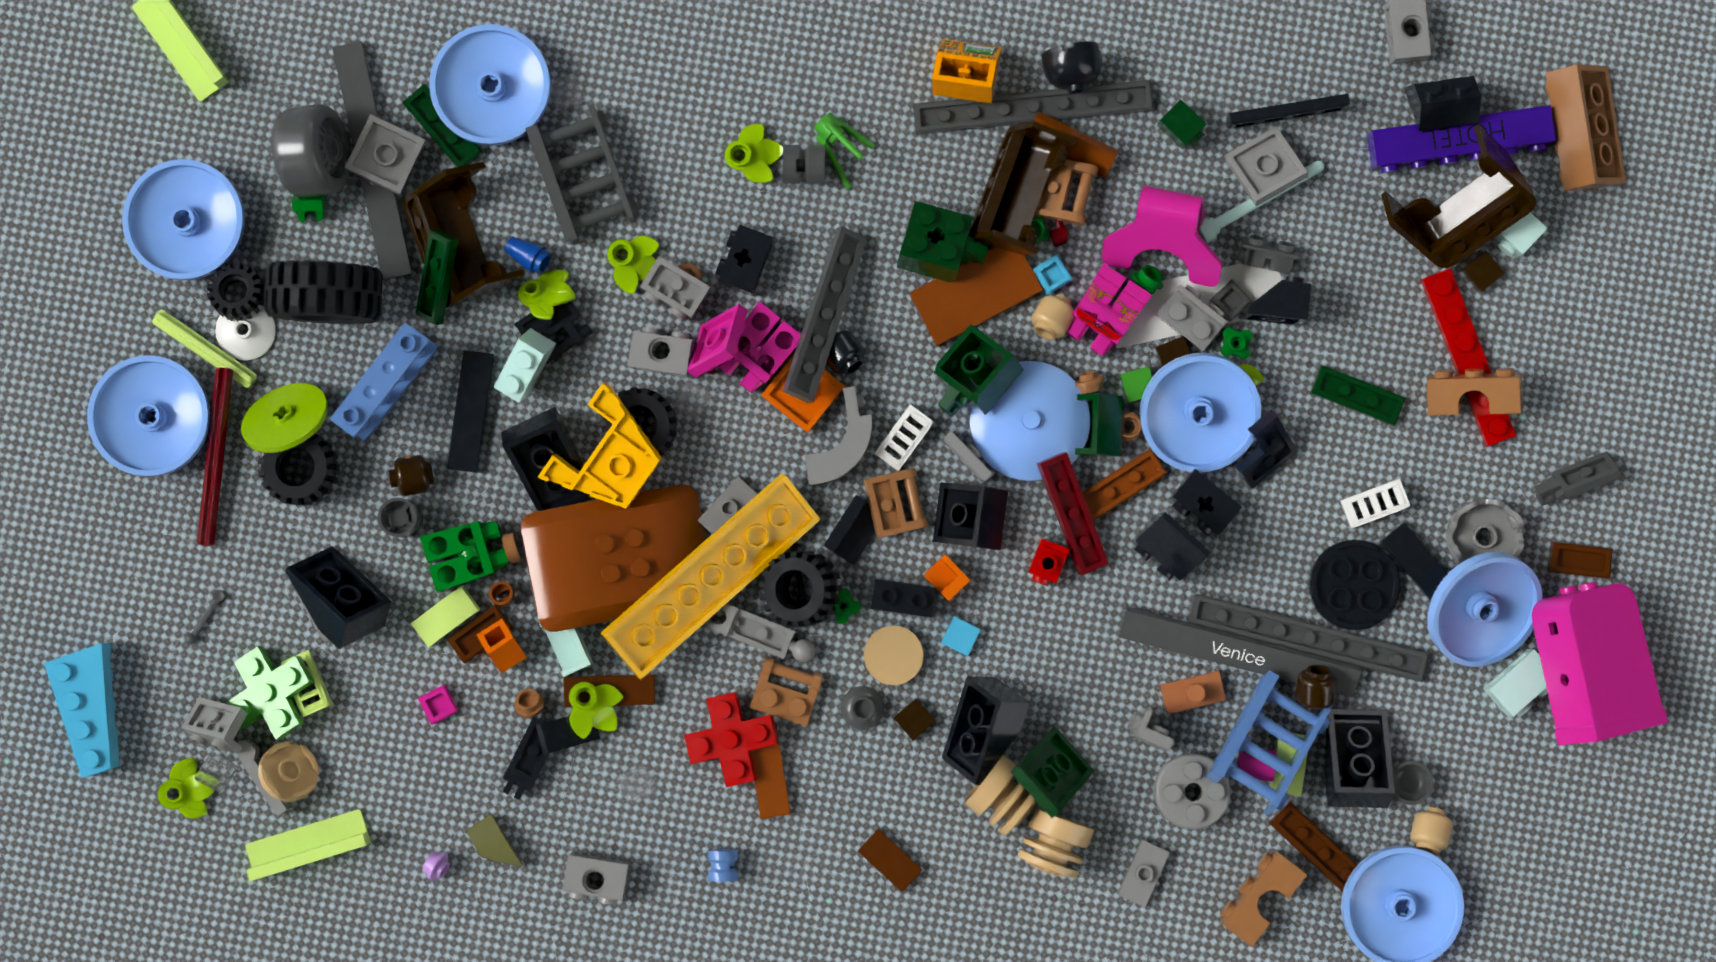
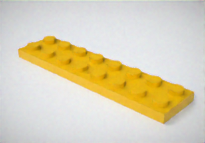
[600,473,821,680]

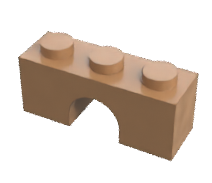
[1427,368,1523,415]
[1219,850,1307,947]

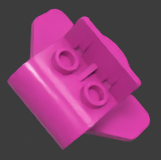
[1102,185,1222,287]

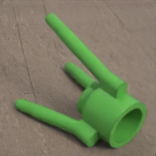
[814,112,875,189]

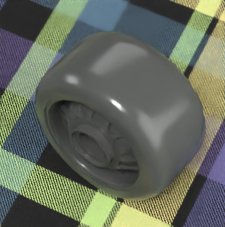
[271,104,351,198]

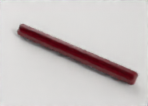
[197,367,233,546]

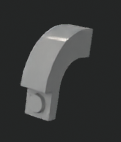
[804,386,872,486]

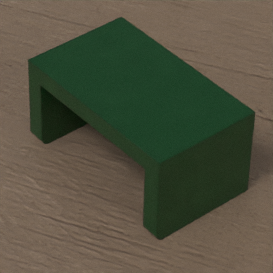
[1075,393,1123,457]

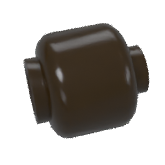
[388,455,434,496]
[1295,665,1337,712]

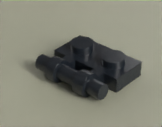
[515,301,593,366]

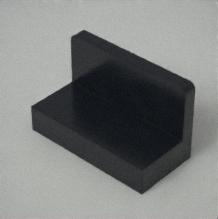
[823,495,875,565]

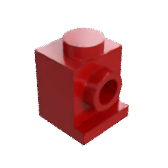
[1027,538,1070,587]

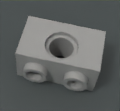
[1384,0,1435,64]
[627,327,695,378]
[562,852,630,905]

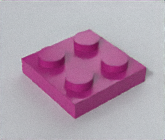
[687,304,748,378]

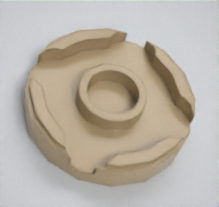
[863,625,924,685]
[258,741,319,802]

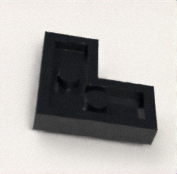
[1235,410,1298,489]

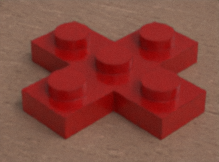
[684,692,779,787]

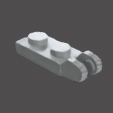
[236,739,294,816]

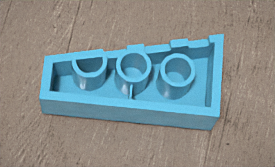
[44,643,120,778]

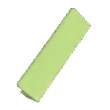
[132,0,229,102]
[245,809,371,882]

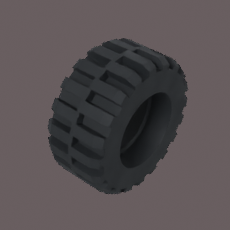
[264,260,383,324]

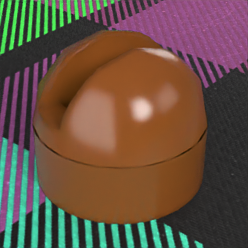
[489,581,515,607]

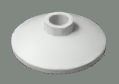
[216,304,276,361]

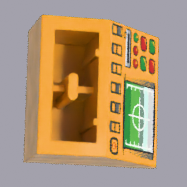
[932,39,1002,104]

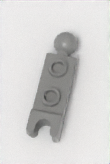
[707,603,816,663]

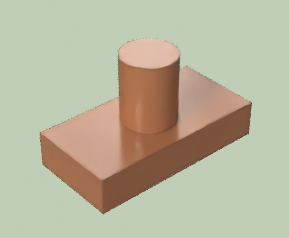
[1159,671,1226,714]

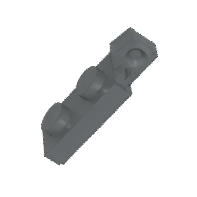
[1535,452,1622,506]

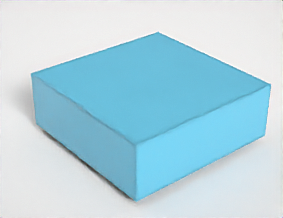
[1032,254,1073,296]
[941,616,981,656]

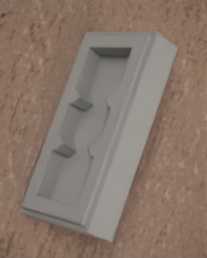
[943,431,993,482]
[697,477,757,534]
[1117,839,1170,907]

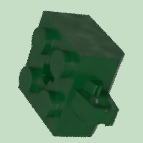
[896,201,988,282]
[934,324,1024,417]

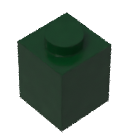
[1157,99,1206,150]

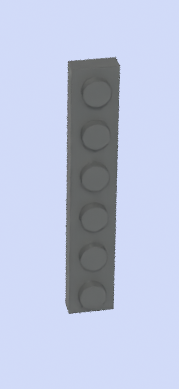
[782,226,867,403]

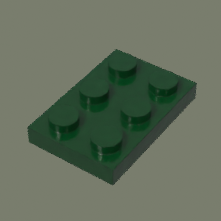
[1011,726,1095,818]

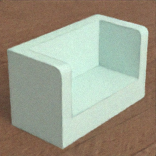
[539,623,594,677]

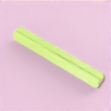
[152,310,257,388]

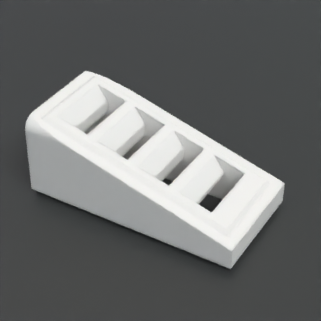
[874,405,934,471]
[1340,479,1410,529]

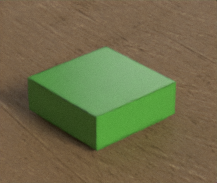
[1120,366,1152,403]

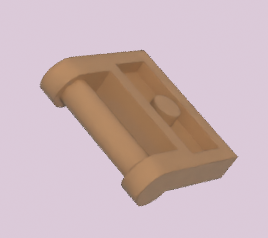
[1034,160,1099,226]
[863,468,929,539]
[750,656,823,726]

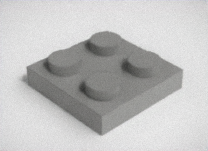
[345,114,426,195]
[1225,126,1308,206]

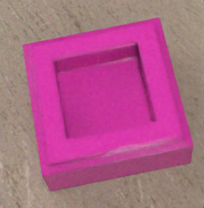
[418,684,459,725]

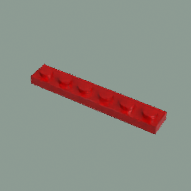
[1421,268,1516,447]

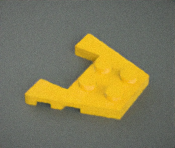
[538,381,662,509]

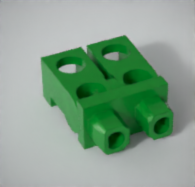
[420,521,510,593]

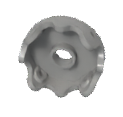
[1446,499,1524,564]
[1153,752,1231,830]

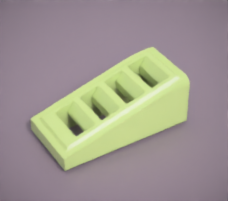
[281,650,334,718]

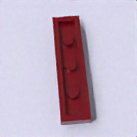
[1036,452,1109,575]

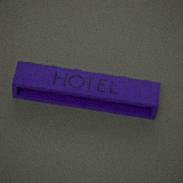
[1367,105,1556,174]

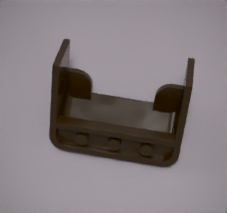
[969,121,1078,255]
[1381,124,1536,268]
[404,162,525,308]

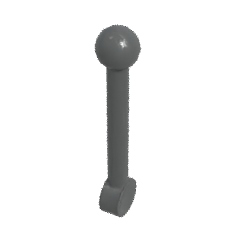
[185,590,226,645]

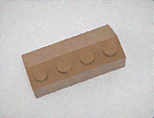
[1545,64,1626,191]

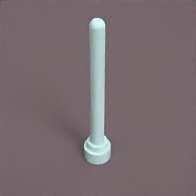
[1199,161,1324,243]

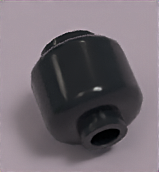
[826,330,865,375]

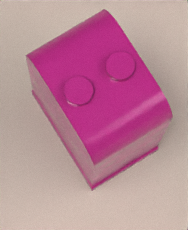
[1532,581,1668,746]

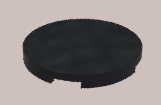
[1309,540,1400,630]

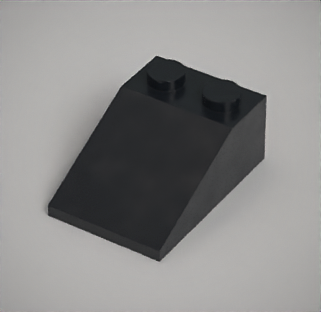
[501,407,591,511]
[1132,512,1211,581]
[285,546,392,649]
[942,676,1030,785]
[1325,709,1395,808]

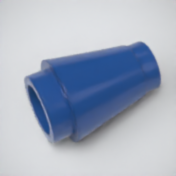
[504,236,551,274]

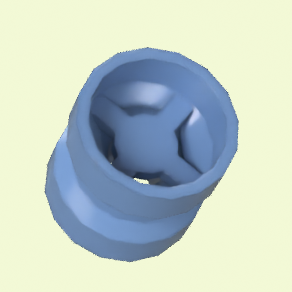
[708,849,738,882]

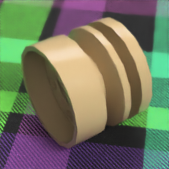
[963,754,1036,836]
[1017,807,1094,879]

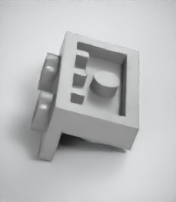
[640,256,711,321]
[1155,285,1227,352]
[181,697,248,754]
[1127,708,1174,751]

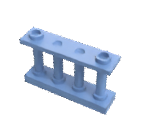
[330,322,440,442]
[1206,670,1332,815]

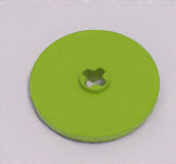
[241,383,328,453]

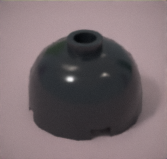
[1041,41,1102,94]

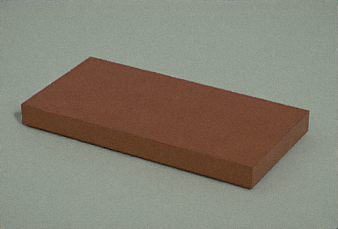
[909,247,1043,347]

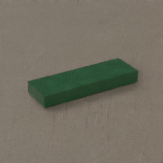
[402,83,484,167]
[415,229,458,325]
[1309,365,1406,426]

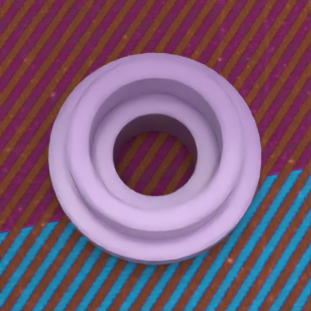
[422,851,450,881]

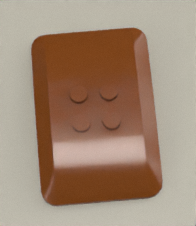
[521,485,706,632]

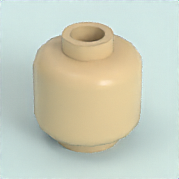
[1031,294,1074,340]
[1410,807,1453,854]

